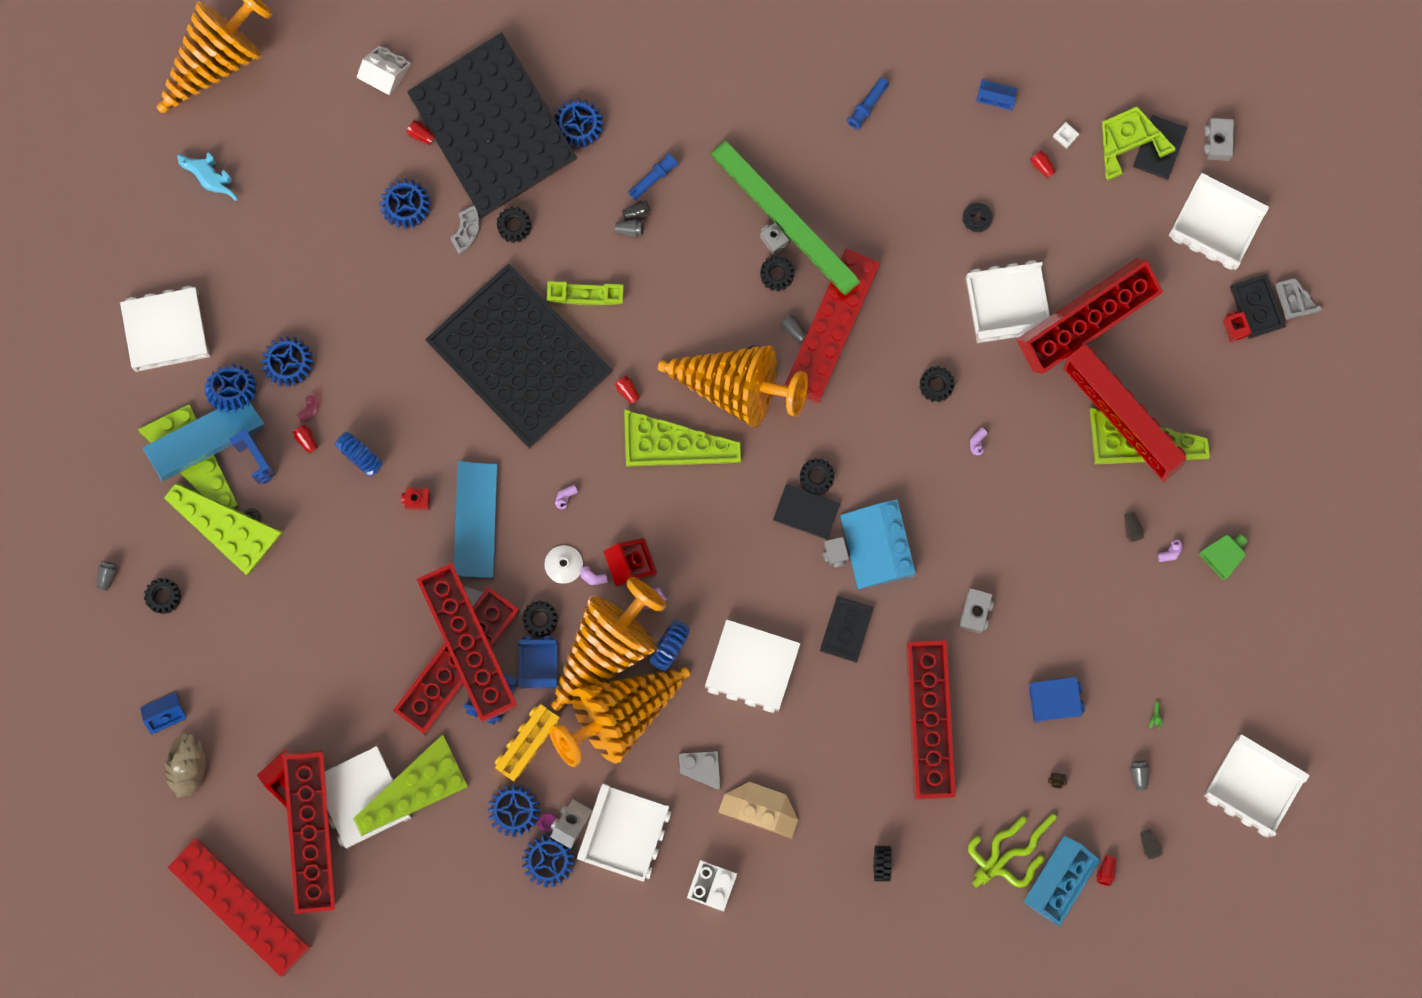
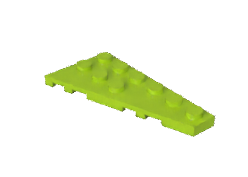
[137,405,239,509]
[1089,408,1210,464]
[624,409,741,467]
[164,483,284,575]
[353,734,468,837]

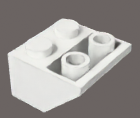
[357,46,411,95]
[687,860,737,912]

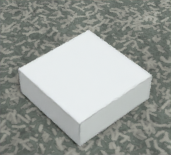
[1053,122,1080,149]

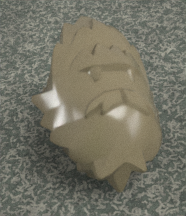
[164,733,207,798]

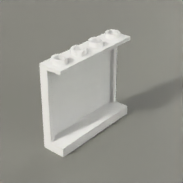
[1169,173,1269,270]
[966,260,1050,343]
[120,286,210,372]
[705,619,800,713]
[1203,734,1309,837]
[325,746,412,849]
[577,784,671,882]

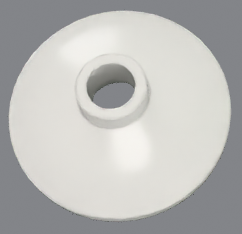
[545,545,583,584]

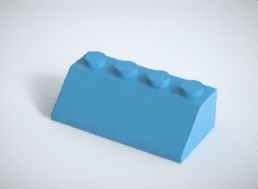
[1024,836,1100,927]

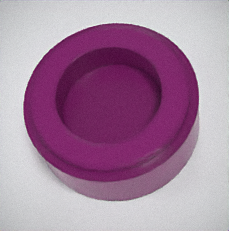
[538,813,556,833]

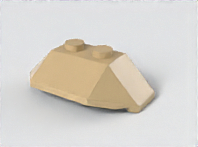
[718,782,798,839]

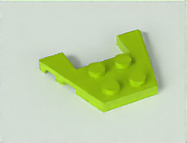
[1102,107,1176,181]

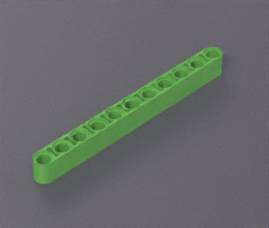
[711,140,860,295]

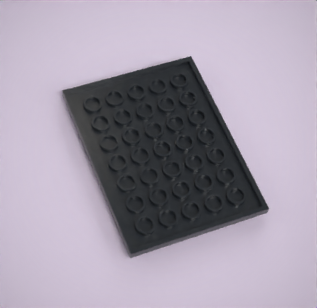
[407,32,578,218]
[425,263,613,449]

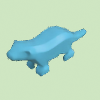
[177,152,238,201]

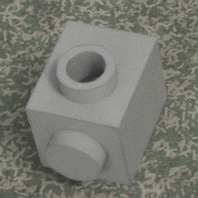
[760,222,789,255]
[822,537,849,568]

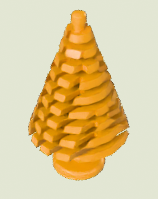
[157,0,273,114]
[658,345,808,428]
[551,577,667,711]
[549,667,690,767]

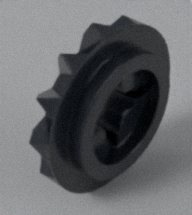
[963,203,993,233]

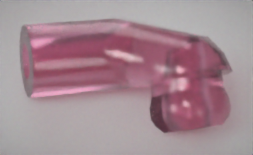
[297,395,319,423]

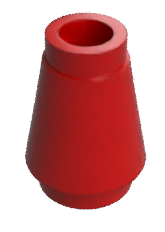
[406,120,435,145]
[1030,150,1056,178]
[614,375,640,404]
[292,424,318,454]
[1096,855,1117,886]

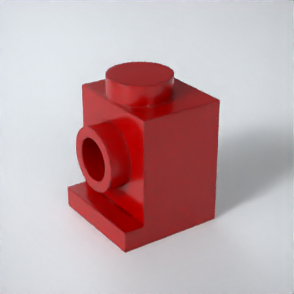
[1223,311,1251,343]
[401,488,430,511]

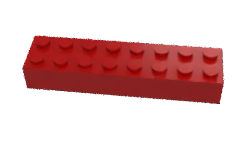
[785,248,880,403]
[1016,258,1163,374]
[1063,344,1187,482]
[416,563,518,723]
[393,586,520,736]
[906,641,956,800]
[283,750,335,914]
[167,839,311,977]

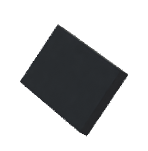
[1133,115,1187,180]
[1230,274,1286,339]
[773,484,840,540]
[820,596,874,663]

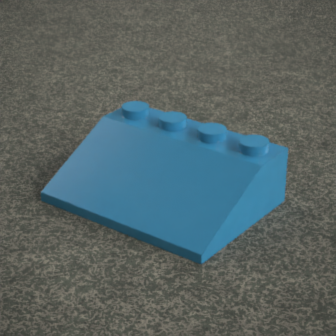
[840,499,916,590]

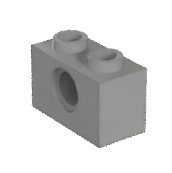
[1204,118,1234,161]
[958,588,994,634]
[550,799,593,849]

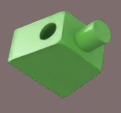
[1199,534,1247,581]

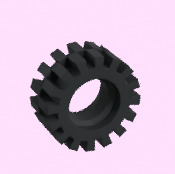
[496,206,531,243]
[760,255,794,291]
[919,366,955,403]
[800,458,835,495]
[144,578,181,614]
[522,601,558,637]
[873,846,892,882]

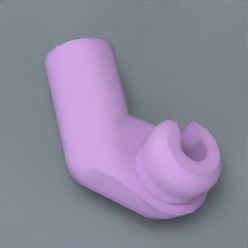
[970,427,988,455]
[555,484,578,510]
[1157,540,1183,562]
[580,566,608,585]

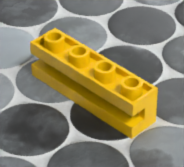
[495,704,560,782]

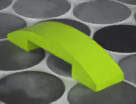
[547,281,623,305]

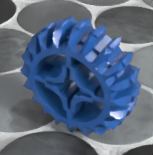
[554,98,604,149]
[380,178,431,229]
[261,336,314,387]
[205,364,257,413]
[335,432,383,476]
[650,620,690,671]
[487,784,541,837]
[522,834,575,888]

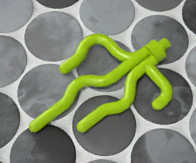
[968,813,1057,888]

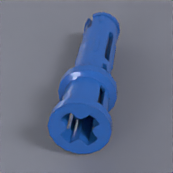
[846,77,890,130]
[628,153,679,201]

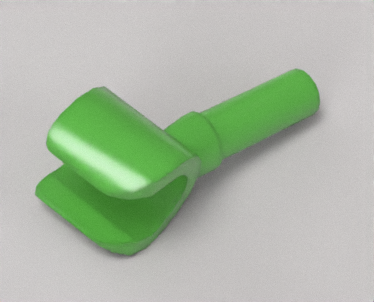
[1148,702,1163,730]

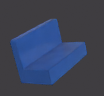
[976,80,1017,110]
[140,692,187,735]

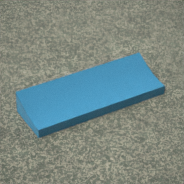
[143,403,264,482]
[454,461,498,579]

